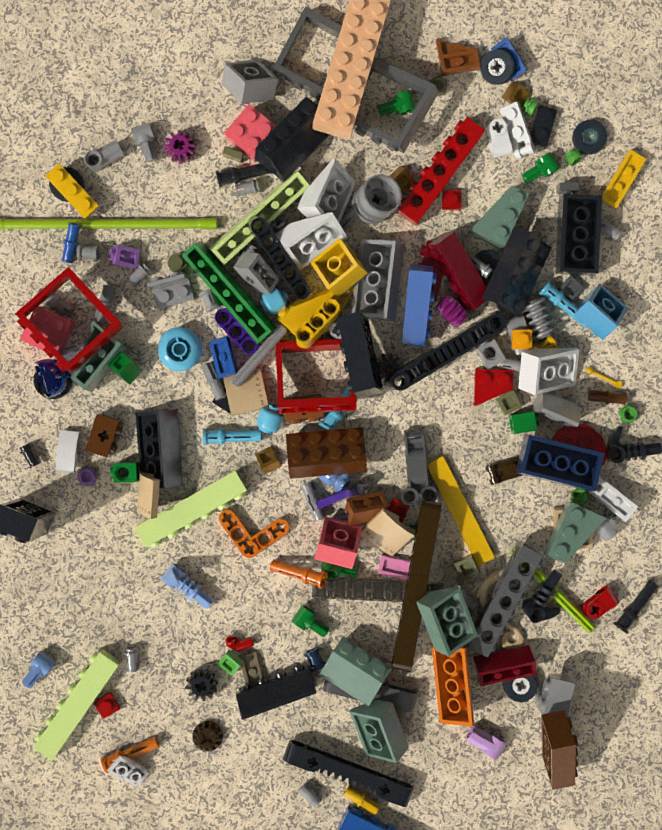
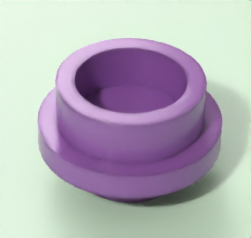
[78,467,97,486]

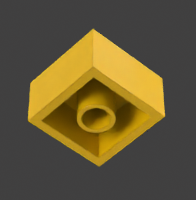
[310,238,368,297]

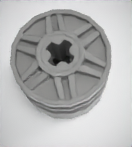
[352,174,402,224]

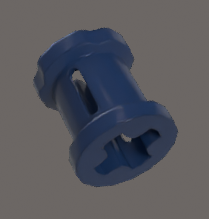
[304,647,326,672]

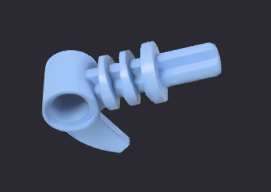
[161,563,213,609]

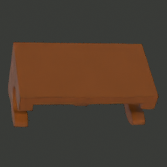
[345,491,389,526]

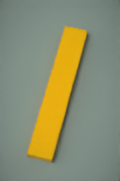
[427,456,495,566]

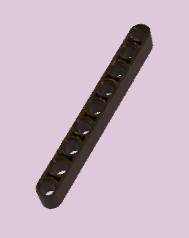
[391,500,442,672]

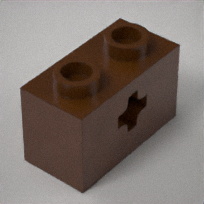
[85,414,123,458]

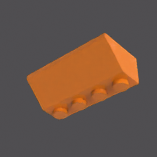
[432,646,475,727]

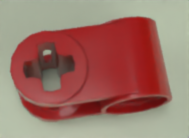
[581,585,620,619]

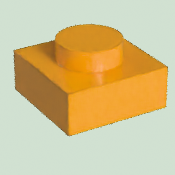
[511,330,532,350]

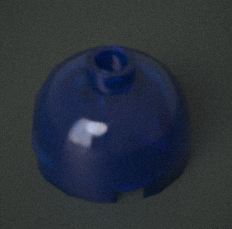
[35,358,70,398]

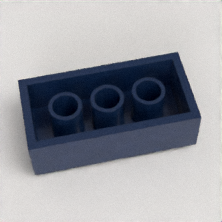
[516,435,604,491]

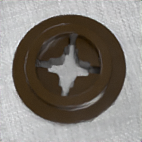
[192,721,223,752]

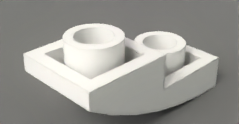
[55,430,81,473]
[107,755,149,787]

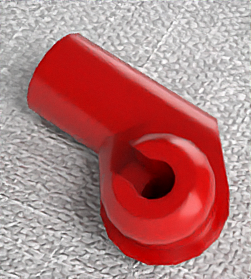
[225,635,254,652]

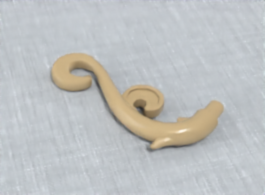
[474,569,524,650]

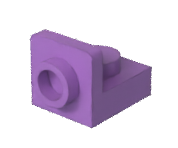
[108,245,140,269]

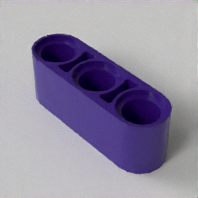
[215,308,259,355]

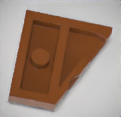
[435,38,481,76]

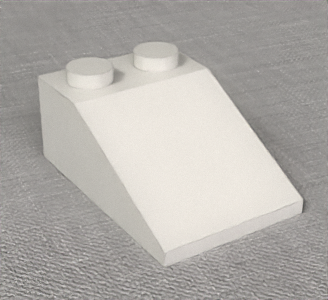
[297,159,356,223]
[276,212,348,270]
[518,348,579,395]

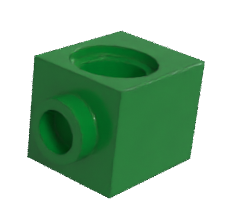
[107,351,142,385]
[509,411,539,434]
[110,462,139,483]

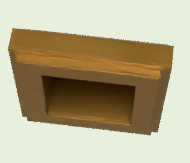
[502,82,531,109]
[390,166,416,195]
[255,446,281,474]

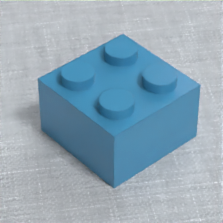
[574,283,628,340]

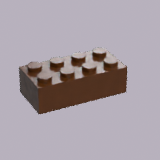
[286,427,367,479]
[541,710,579,790]

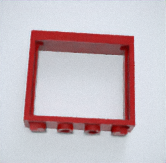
[15,267,124,374]
[276,338,357,414]

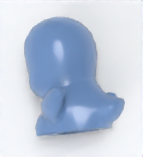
[319,474,351,493]

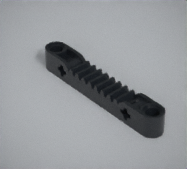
[386,313,506,391]
[282,740,414,807]

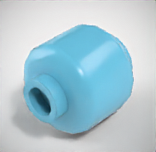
[260,287,289,315]
[256,404,284,434]

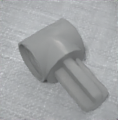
[131,122,157,162]
[596,512,622,541]

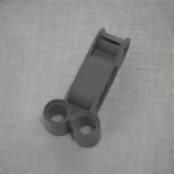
[400,428,438,505]

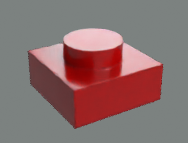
[441,190,462,211]
[388,499,410,523]
[94,692,121,719]

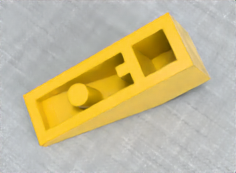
[276,288,334,336]

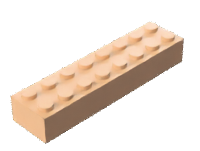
[313,0,392,140]

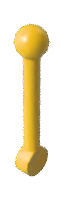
[586,367,623,388]

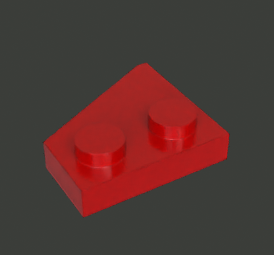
[473,369,514,406]

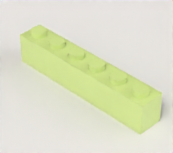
[209,171,310,265]
[134,470,248,548]
[33,649,121,760]

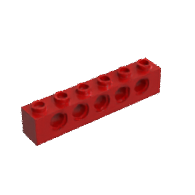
[397,117,486,226]

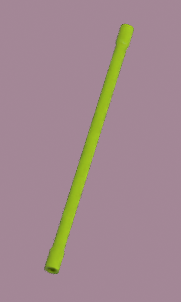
[0,218,217,230]

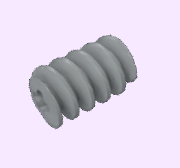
[524,297,556,340]

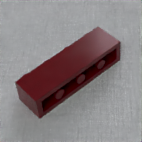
[428,231,487,310]

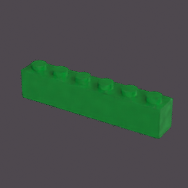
[182,241,277,344]

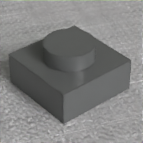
[556,182,579,195]

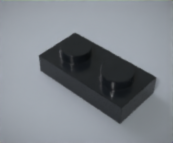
[530,105,558,148]

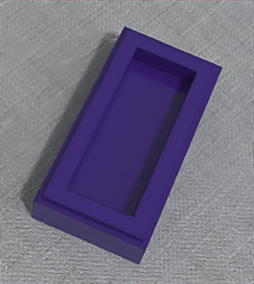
[316,488,359,509]

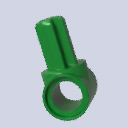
[378,90,416,116]
[522,152,560,184]
[321,561,358,579]
[291,605,329,637]

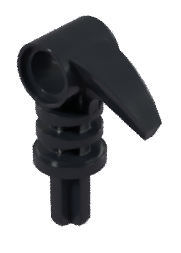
[606,426,662,463]
[522,569,562,623]

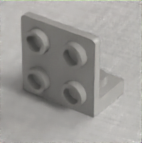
[147,271,195,309]

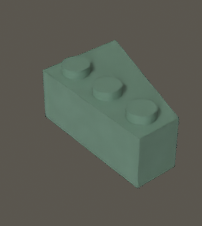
[468,186,530,249]
[70,320,128,392]
[543,502,606,564]

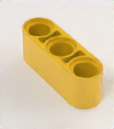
[295,299,340,349]

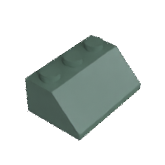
[416,586,478,657]
[320,637,392,707]
[349,700,409,763]

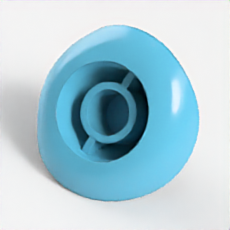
[158,327,202,371]

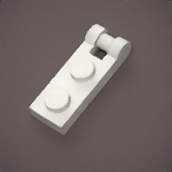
[499,102,536,160]
[587,476,638,522]

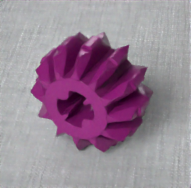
[163,130,197,164]
[436,295,468,327]

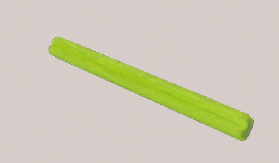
[510,547,595,633]

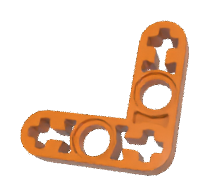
[219,509,289,558]

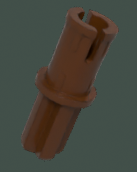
[588,390,627,405]

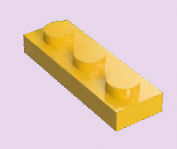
[601,149,646,209]
[45,163,100,220]

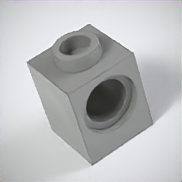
[475,339,506,369]

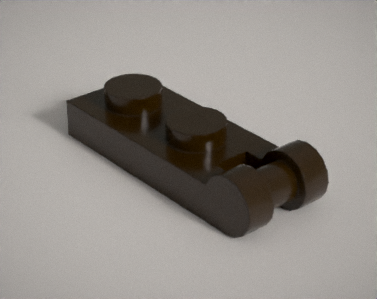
[485,456,523,485]

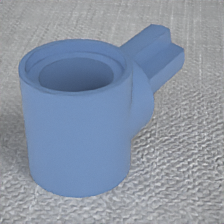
[22,651,56,688]

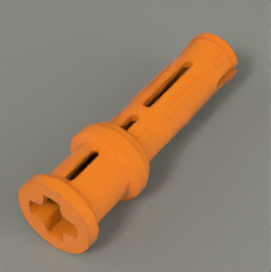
[270,559,328,589]
[101,736,160,773]

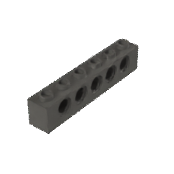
[466,542,543,657]

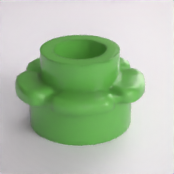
[522,97,539,116]
[565,148,583,166]
[619,404,638,423]
[570,489,589,506]

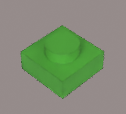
[218,649,244,676]

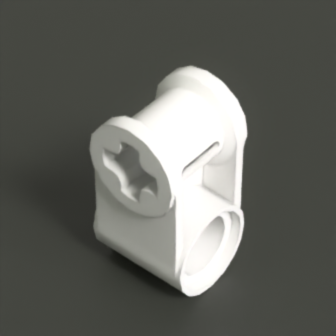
[487,118,512,158]

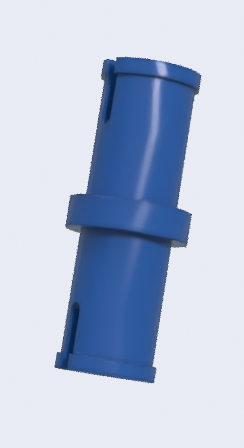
[61,222,81,263]

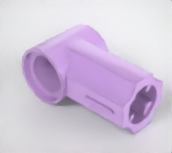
[465,726,507,760]

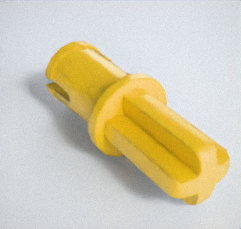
[343,785,380,815]

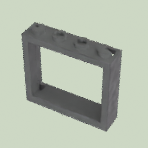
[273,6,342,99]
[353,58,439,153]

